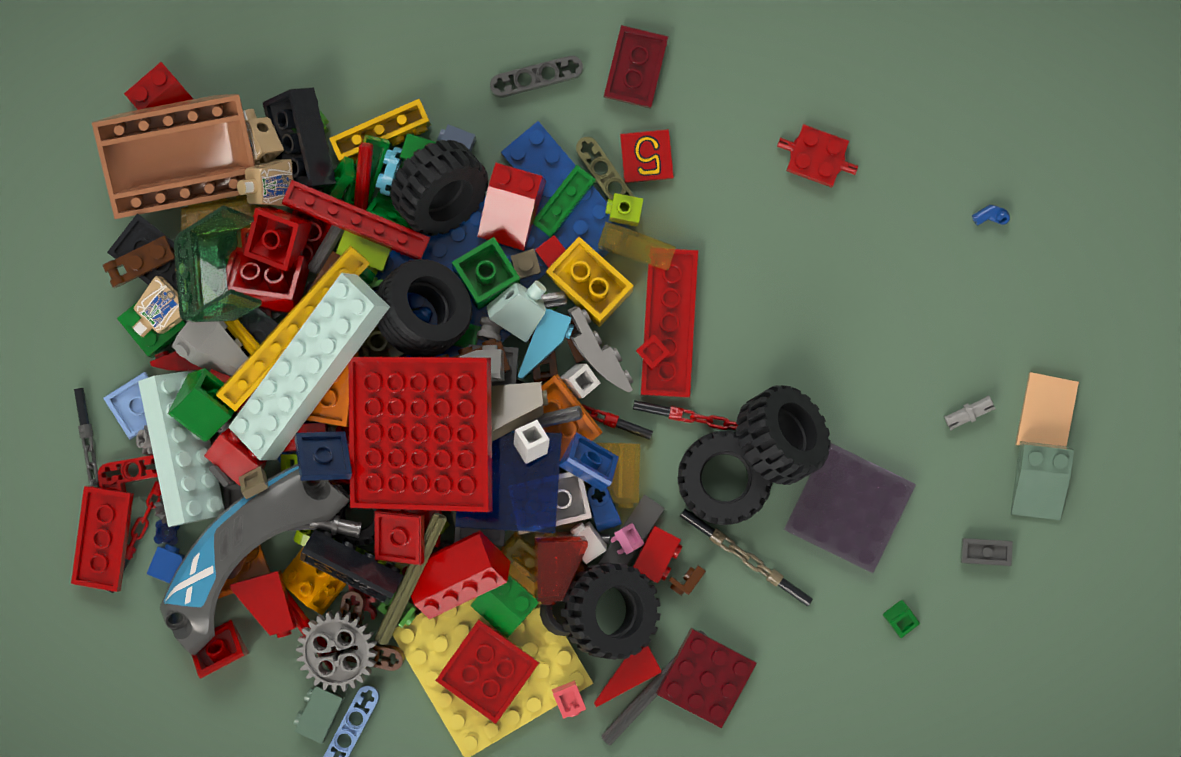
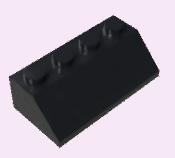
[262,87,336,190]
[300,530,404,605]

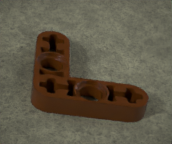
[333,589,405,671]

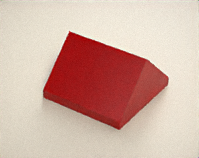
[191,620,249,679]

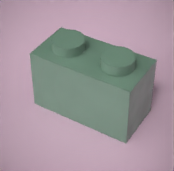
[293,684,345,744]

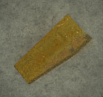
[598,222,676,271]

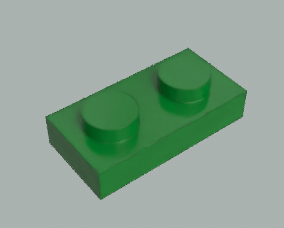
[322,156,356,199]

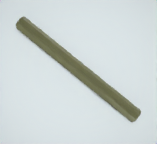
[375,513,447,645]

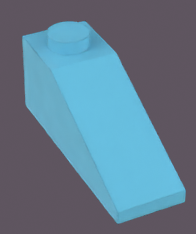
[517,308,574,380]

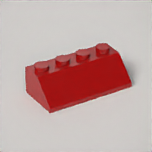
[402,530,511,620]

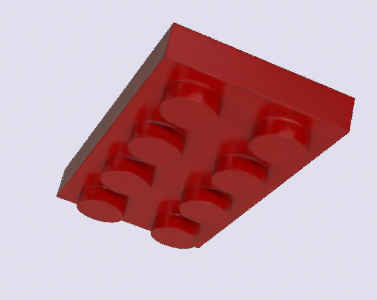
[71,486,134,592]

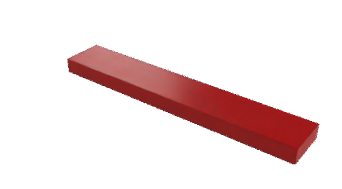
[282,180,430,260]

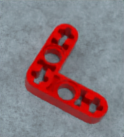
[98,455,158,525]

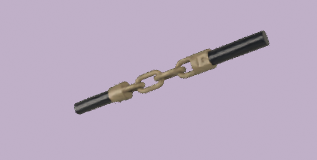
[680,508,813,607]

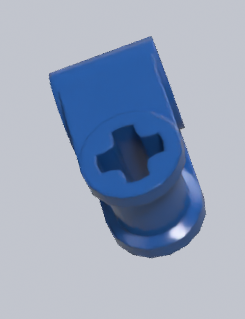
[587,485,622,532]

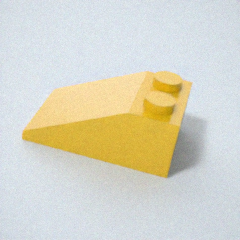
[545,237,634,327]

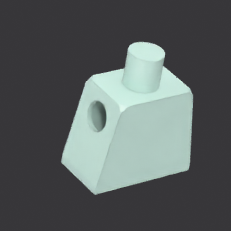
[487,281,546,342]

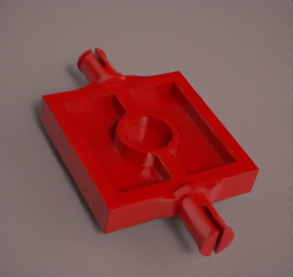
[777,124,858,188]

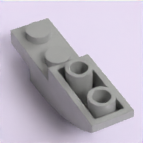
[567,306,633,393]

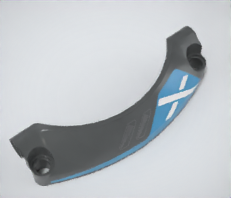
[160,464,350,655]

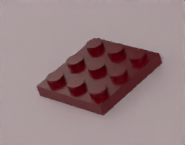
[656,628,757,729]

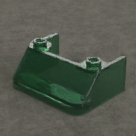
[174,205,262,323]

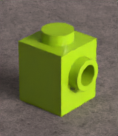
[605,193,643,227]

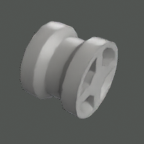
[476,317,504,342]

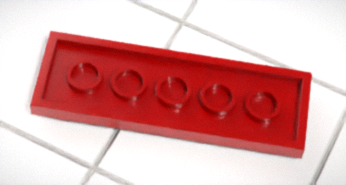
[641,247,698,398]

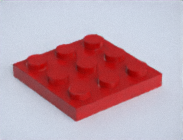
[435,619,540,724]

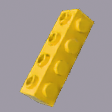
[329,99,431,164]

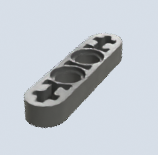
[490,56,583,98]

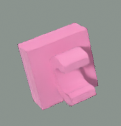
[610,523,644,555]

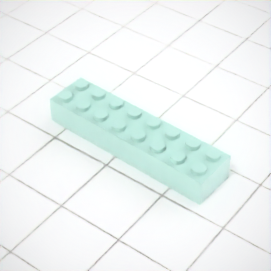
[228,273,390,460]

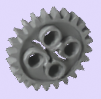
[296,610,378,692]

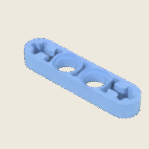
[323,685,379,757]

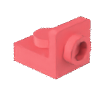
[552,680,586,719]

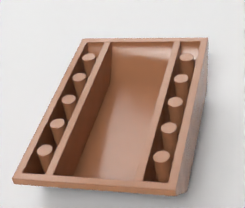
[92,94,255,219]

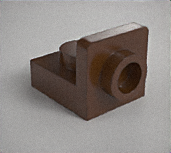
[668,565,706,596]

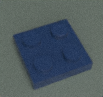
[294,431,352,481]

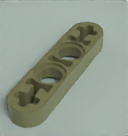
[576,137,634,200]

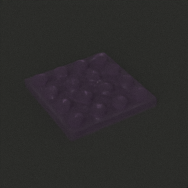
[783,443,916,573]

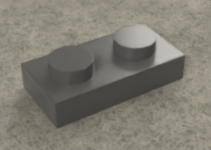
[961,538,1013,566]

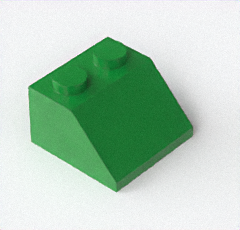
[470,574,540,638]

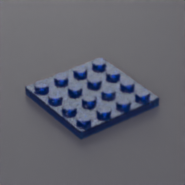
[455,430,562,534]

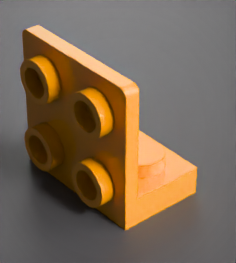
[282,546,346,615]

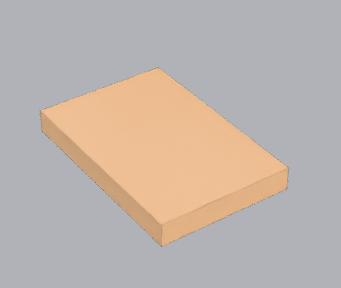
[1015,372,1079,446]

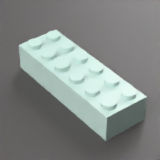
[138,370,225,527]

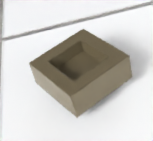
[511,249,541,279]
[239,466,269,499]

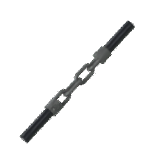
[74,388,99,487]

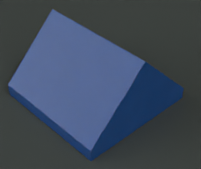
[558,432,619,490]

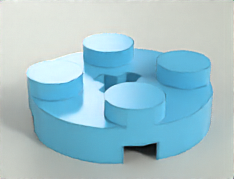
[376,147,402,197]

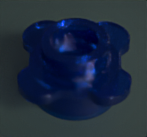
[154,520,180,545]

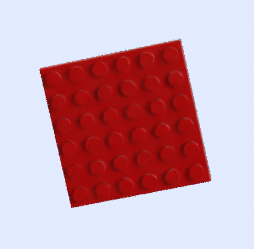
[348,357,492,512]

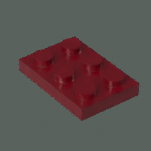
[604,25,669,109]

